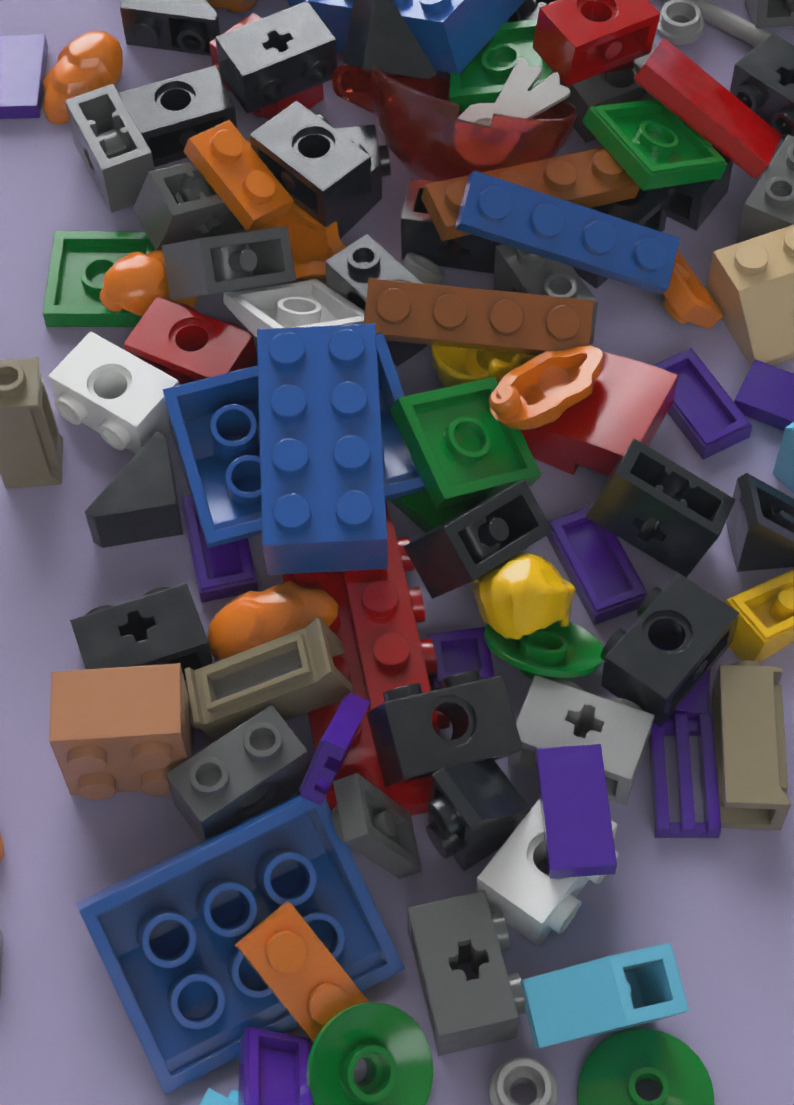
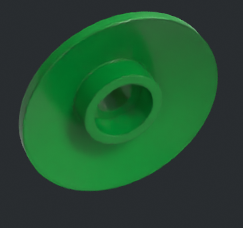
[484,621,603,680]
[306,1002,433,1105]
[577,1029,714,1105]

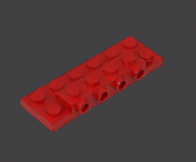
[282,501,450,816]

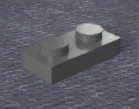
[332,773,422,879]

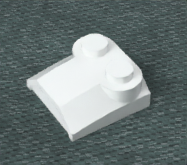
[223,278,365,337]

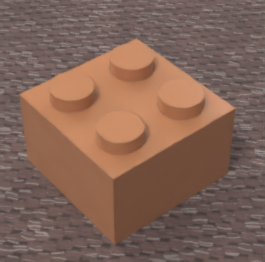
[49,663,195,800]

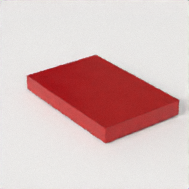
[634,38,782,179]

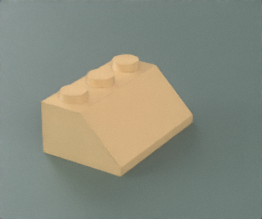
[706,225,794,366]

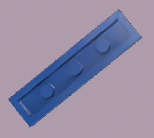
[455,171,680,294]

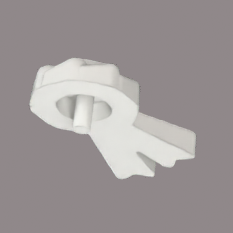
[454,57,571,168]

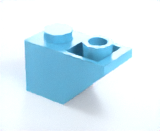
[520,943,689,1050]

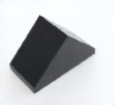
[343,0,437,80]
[85,431,183,548]
[726,473,794,572]

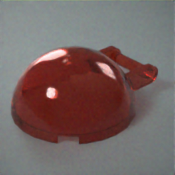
[332,65,578,182]

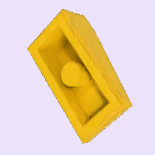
[725,569,794,662]

